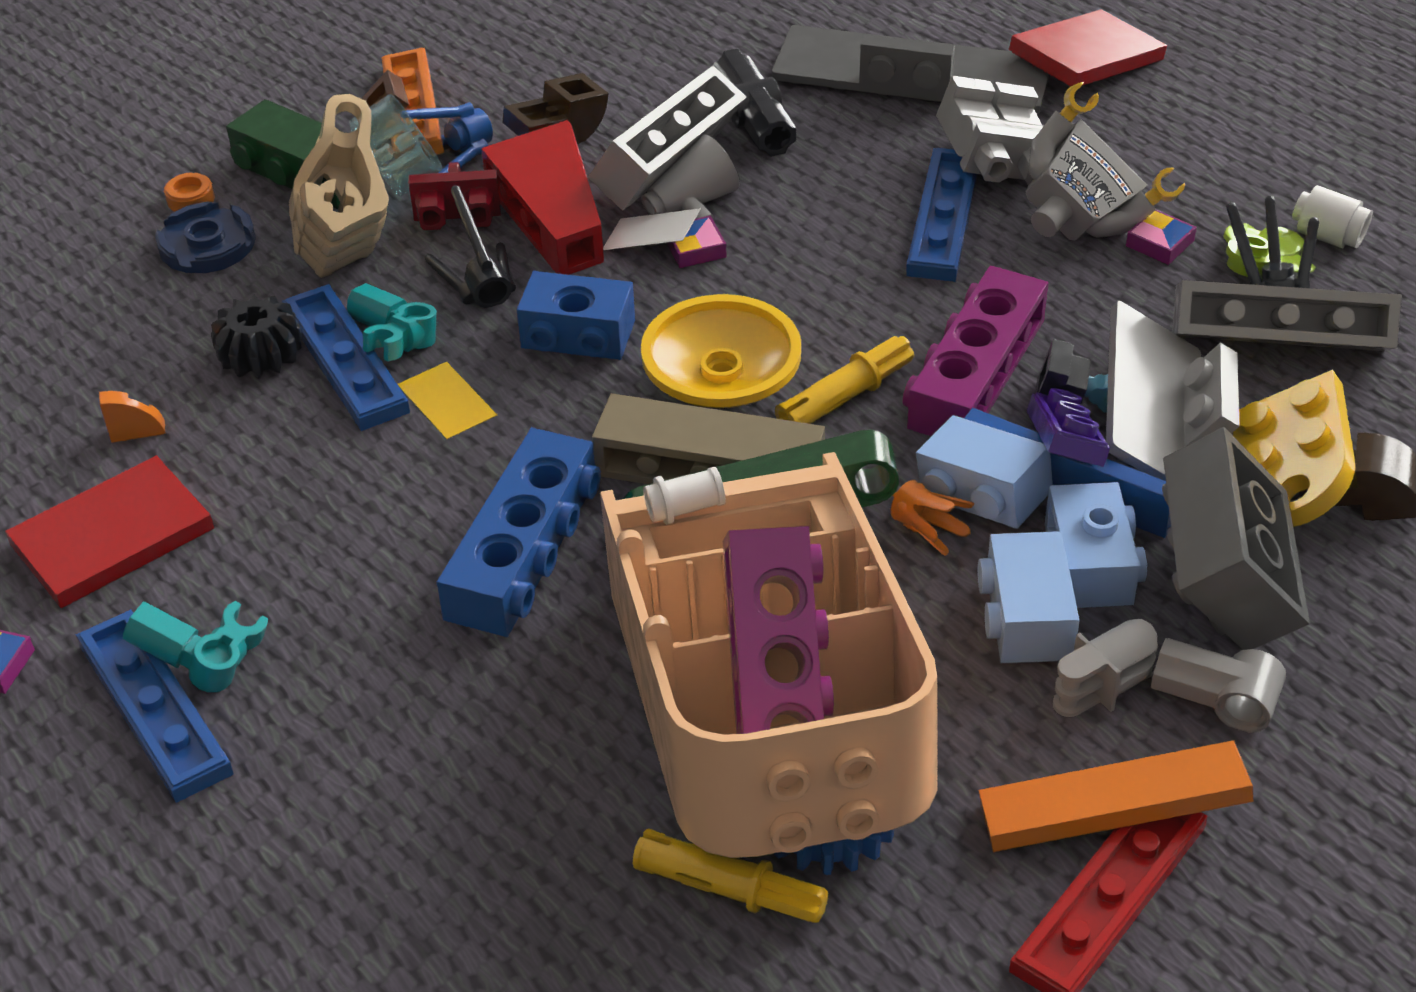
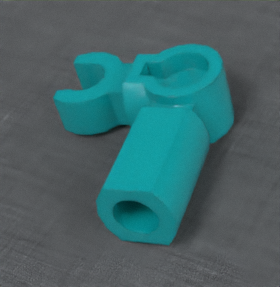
[347,283,437,362]
[123,601,268,692]

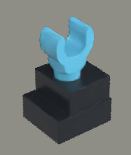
[1035,339,1108,413]

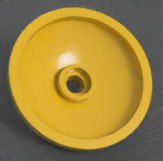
[641,294,801,409]

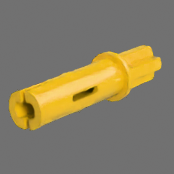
[775,336,914,424]
[633,828,828,923]

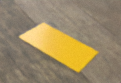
[398,362,497,439]

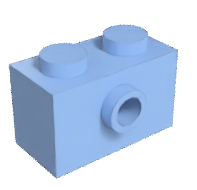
[916,415,1053,529]
[1045,482,1147,608]
[978,531,1079,663]

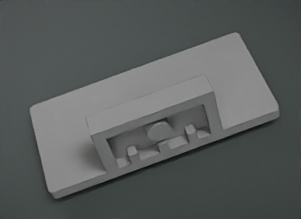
[1106,301,1240,481]

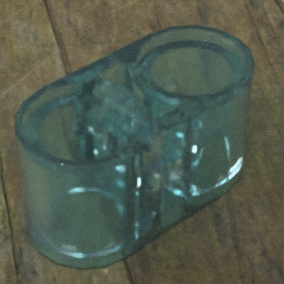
[349,94,442,196]

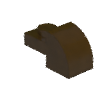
[502,73,609,144]
[1299,432,1416,521]

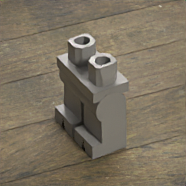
[936,76,1044,186]

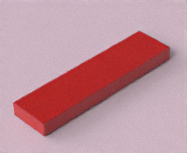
[1009,812,1208,992]

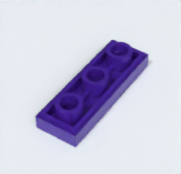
[1027,388,1110,467]

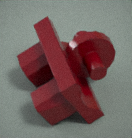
[408,162,501,230]

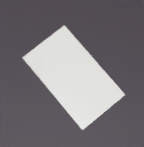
[603,208,701,250]

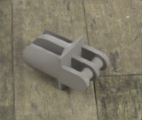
[1053,619,1158,717]

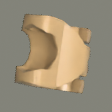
[289,94,389,278]

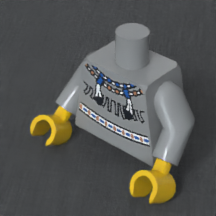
[1026,82,1185,241]

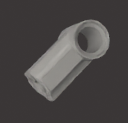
[1151,638,1286,733]

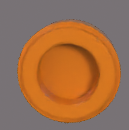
[164,173,215,212]

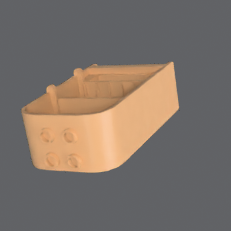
[600,452,937,858]

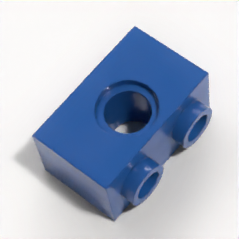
[517,271,635,360]

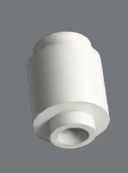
[1292,185,1373,249]

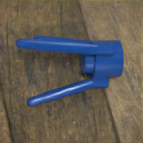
[376,102,493,173]

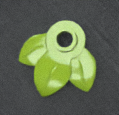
[1223,223,1315,277]

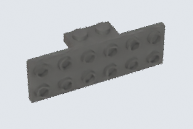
[772,25,1050,114]

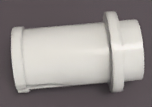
[643,467,726,525]

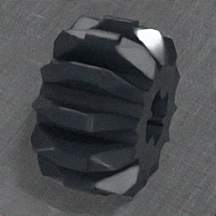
[211,294,302,379]

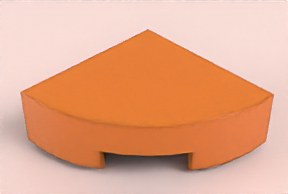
[99,391,166,443]

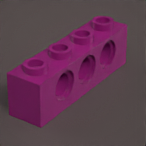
[902,265,1049,436]
[723,526,834,734]

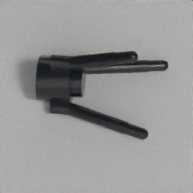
[425,185,516,308]
[1226,196,1319,288]

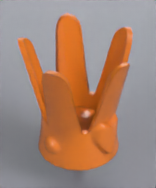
[891,480,974,556]

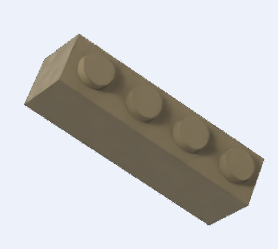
[592,393,825,484]

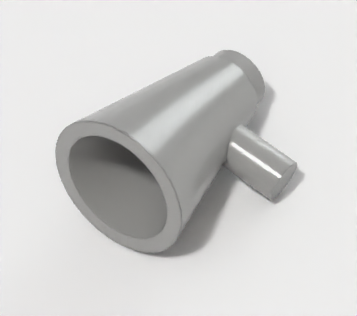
[641,135,740,219]

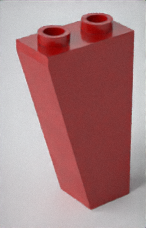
[481,120,604,275]

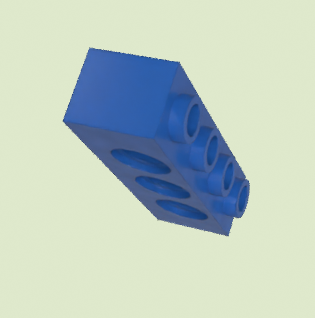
[437,427,601,637]

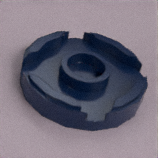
[155,202,256,273]

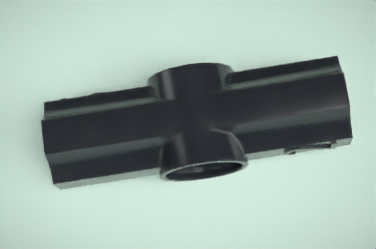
[713,48,796,157]

